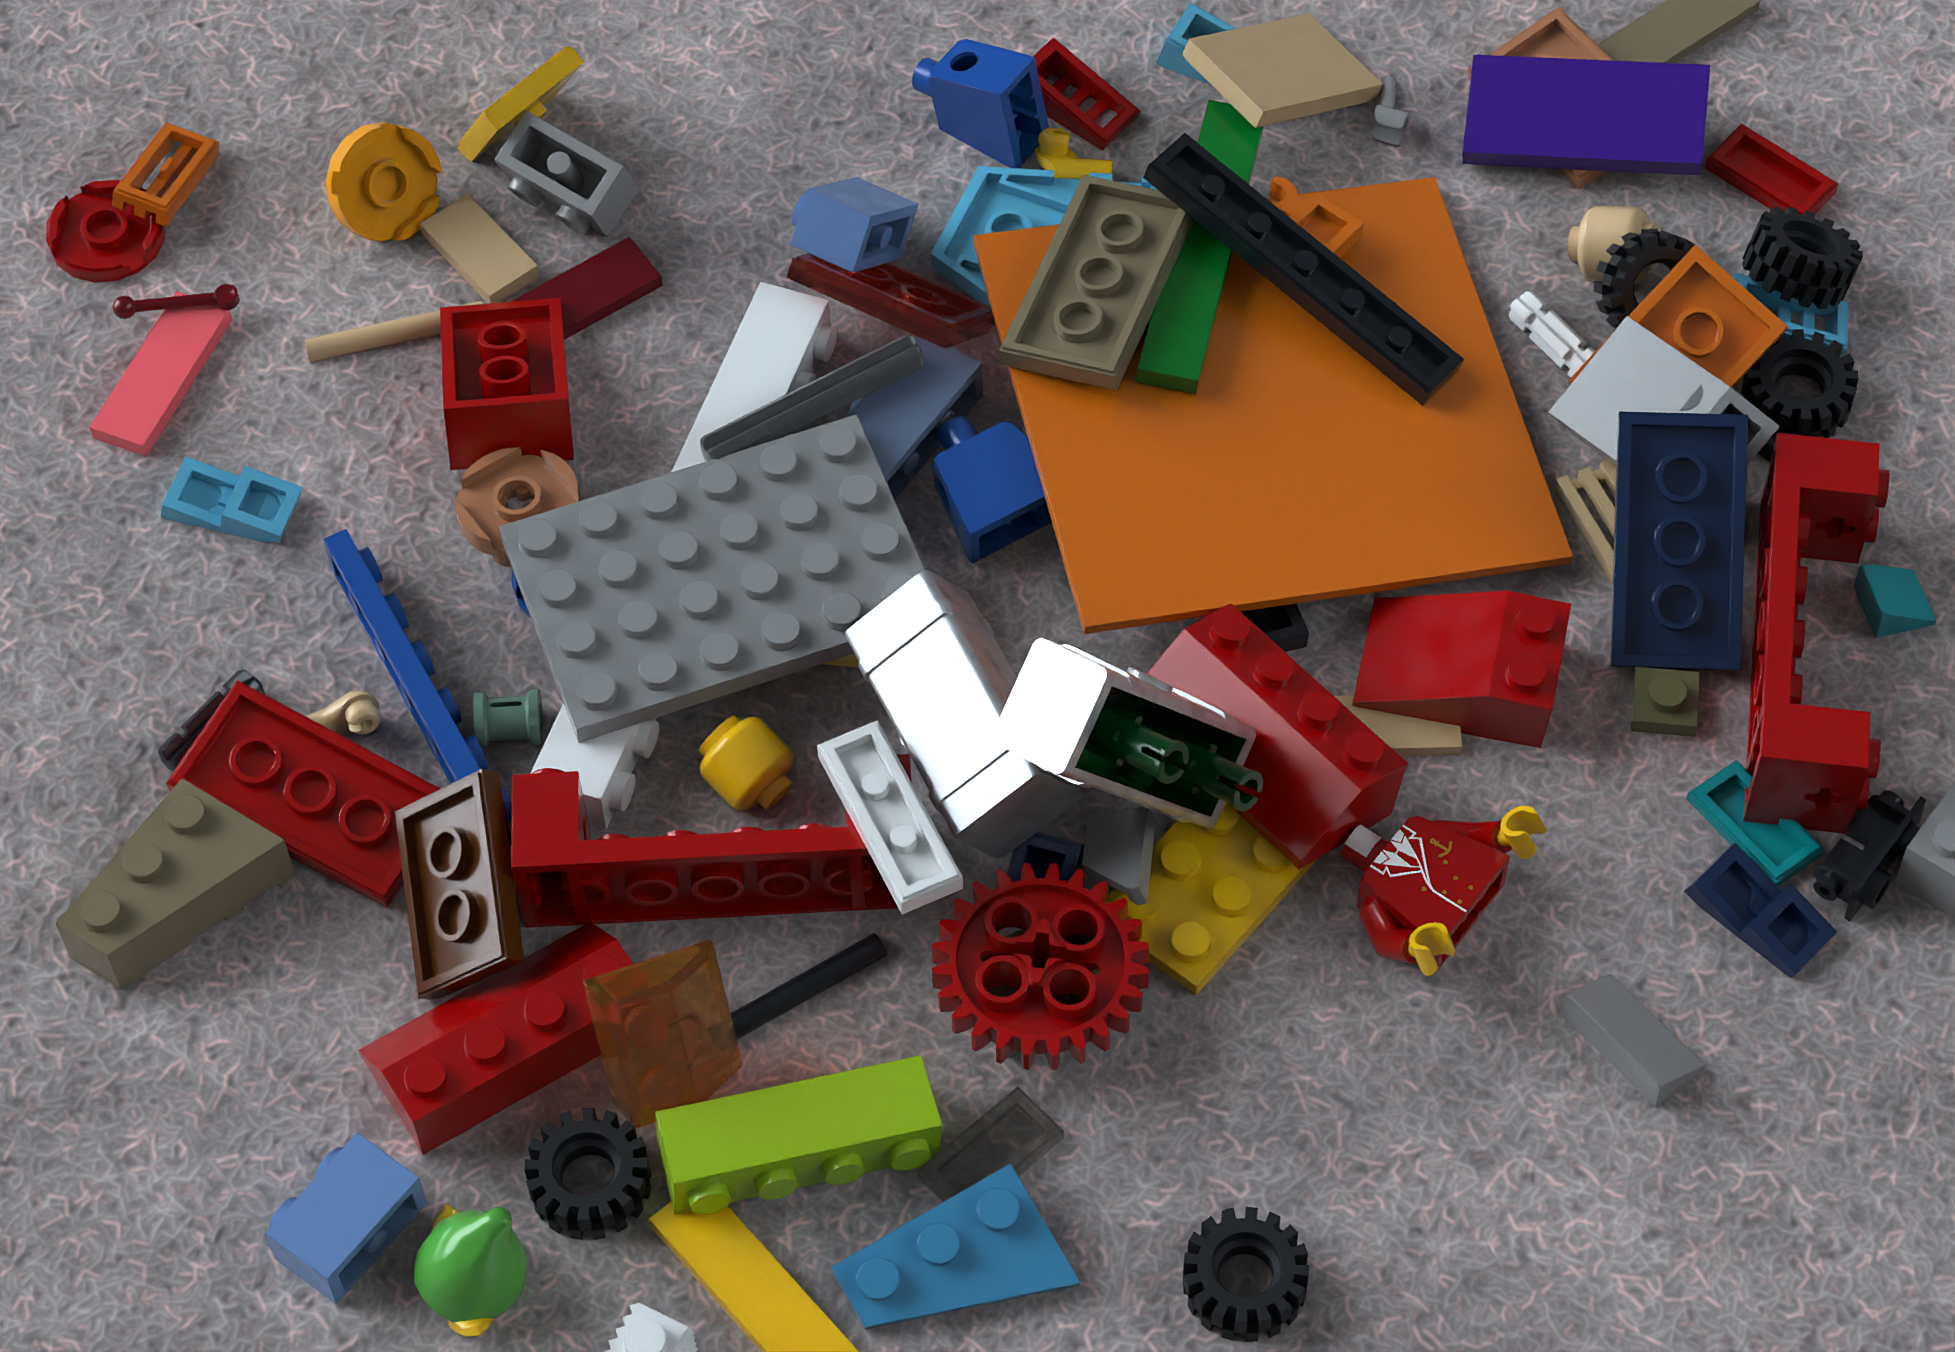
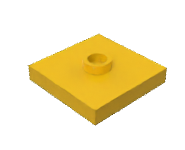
[457,46,584,162]

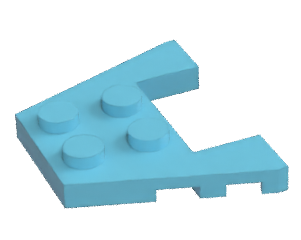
[931,166,1157,311]

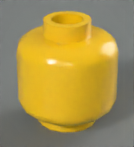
[698,715,794,812]

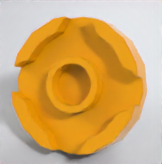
[326,122,442,242]

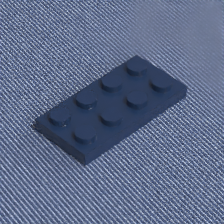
[1610,411,1748,671]

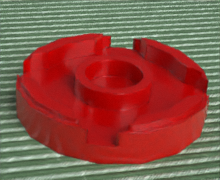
[46,180,165,283]

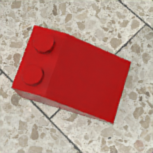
[440,298,574,470]
[1352,590,1571,748]

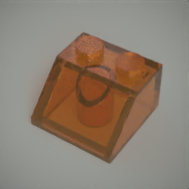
[583,939,743,1129]

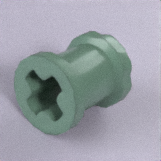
[473,689,543,749]

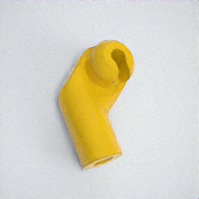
[1035,128,1113,179]

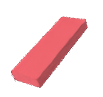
[89,291,233,457]

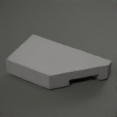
[1082,806,1156,905]

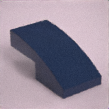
[1684,843,1837,978]

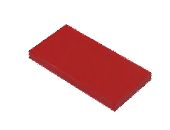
[166,680,441,908]

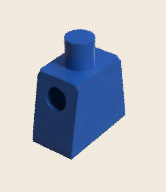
[912,39,1049,168]
[933,416,1052,564]

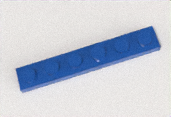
[323,529,512,846]

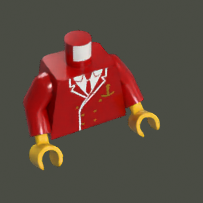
[1341,805,1547,976]

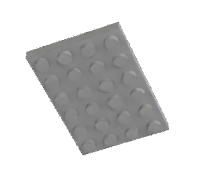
[499,414,926,743]

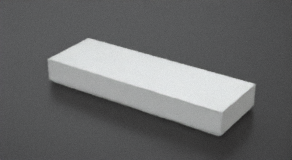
[817,720,963,915]

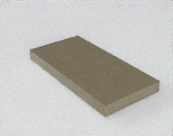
[999,175,1195,390]

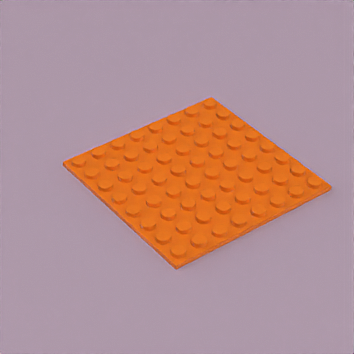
[973,177,1573,634]

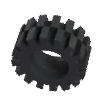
[1742,207,1863,309]
[1594,229,1695,329]
[1741,329,1859,438]
[524,1108,652,1240]
[1183,1207,1309,1342]

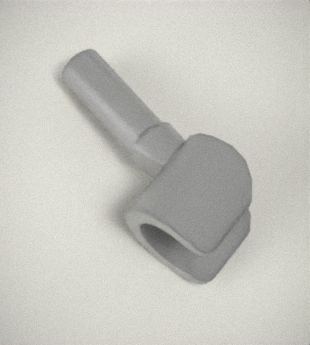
[1372,75,1410,147]

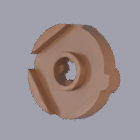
[455,447,581,567]

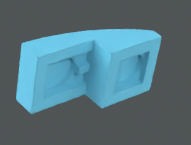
[161,456,303,543]

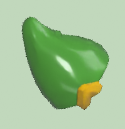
[414,1203,528,1337]

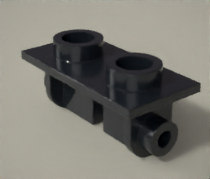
[1813,790,1926,922]

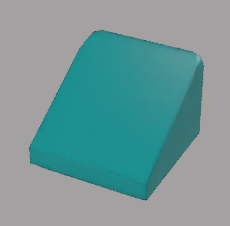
[1853,564,1936,638]

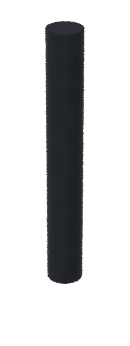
[702,933,887,1052]

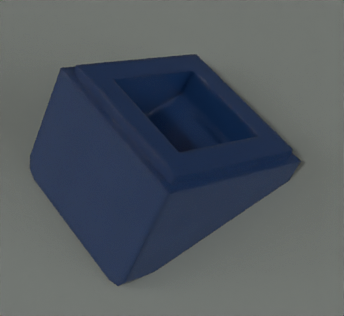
[1008,831,1084,882]

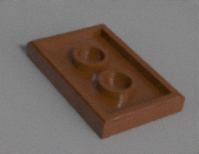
[395,769,525,1000]

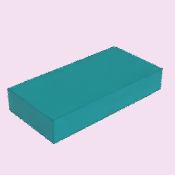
[1687,760,1824,887]

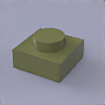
[1631,666,1700,737]

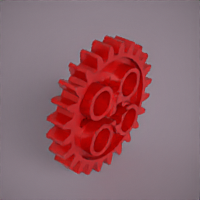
[932,863,1149,1070]

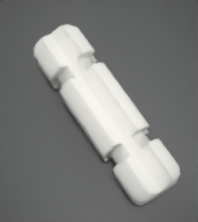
[1509,291,1595,377]

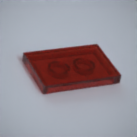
[786,253,995,349]

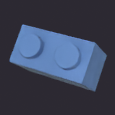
[790,177,919,273]
[265,1132,427,1304]

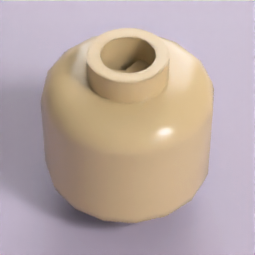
[1568,206,1660,285]

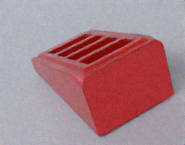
[1033,37,1141,151]

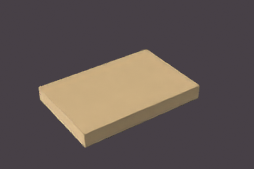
[1182,14,1384,128]

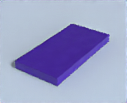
[1462,54,1710,176]

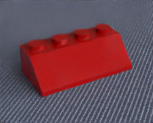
[1147,603,1408,870]
[358,922,657,1155]

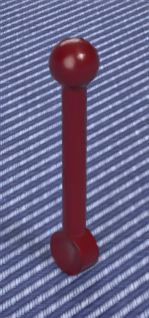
[112,284,240,319]

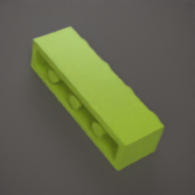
[655,1055,942,1214]

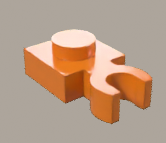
[1269,176,1364,258]

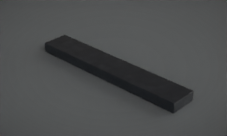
[1143,133,1465,406]

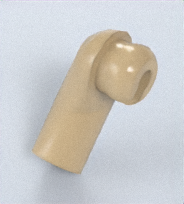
[305,690,381,736]

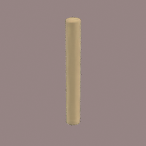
[304,301,483,363]

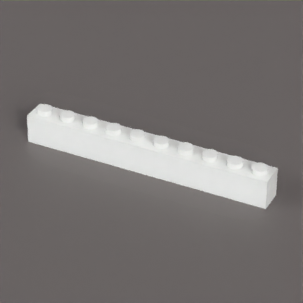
[530,281,837,829]

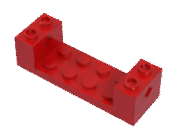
[1743,433,1890,834]
[511,754,912,928]

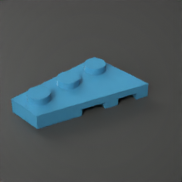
[831,1164,1080,1330]

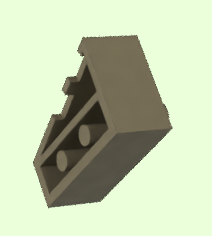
[55,779,296,990]

